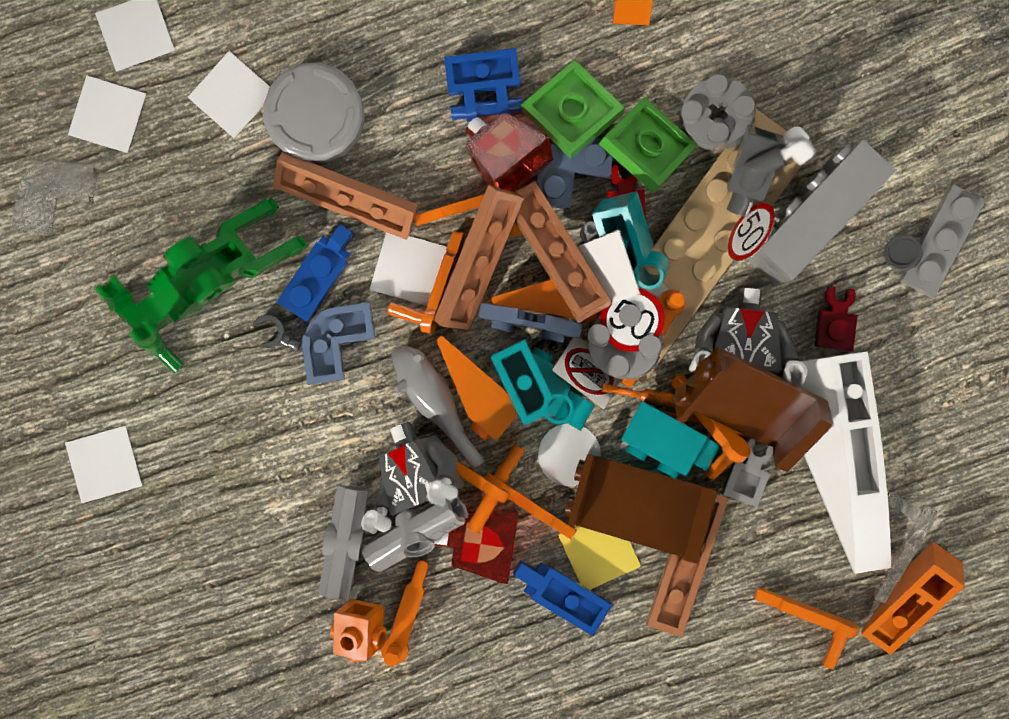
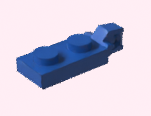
[277,224,354,323]
[513,560,612,636]

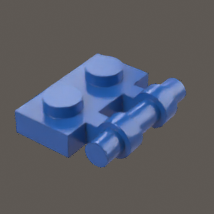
[444,48,523,122]

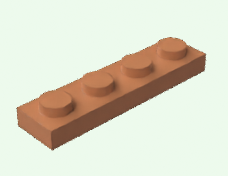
[273,152,418,240]
[515,182,611,323]
[434,185,524,331]
[646,494,729,637]

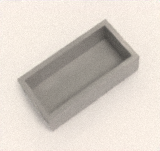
[748,139,896,286]

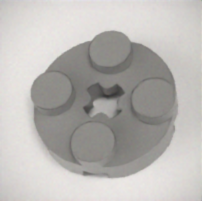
[681,74,756,150]
[588,305,663,380]

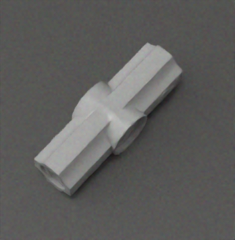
[318,485,369,600]
[362,495,468,572]

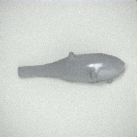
[391,345,485,470]

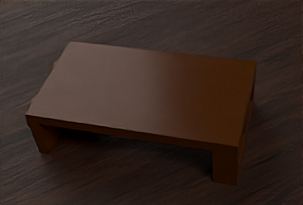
[674,346,834,472]
[564,454,718,564]

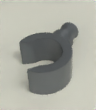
[253,315,302,352]

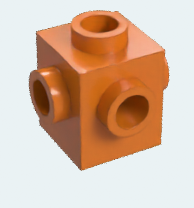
[330,599,387,662]

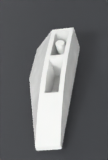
[790,352,891,573]

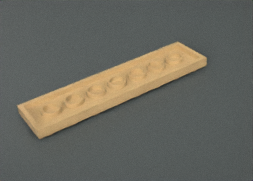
[584,108,803,384]

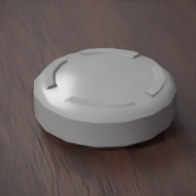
[263,62,365,164]

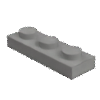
[899,184,986,298]

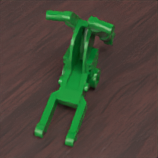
[94,198,309,373]

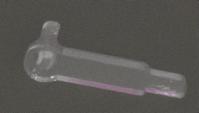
[873,492,938,604]

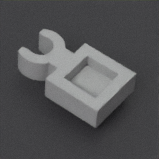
[721,439,773,508]

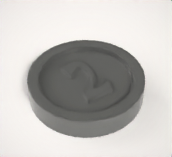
[884,234,923,271]

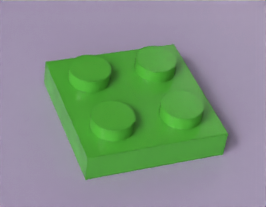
[521,59,625,159]
[599,97,698,193]

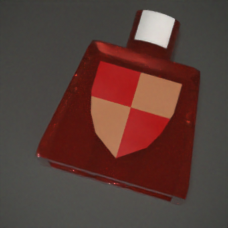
[466,113,554,192]
[434,510,519,584]

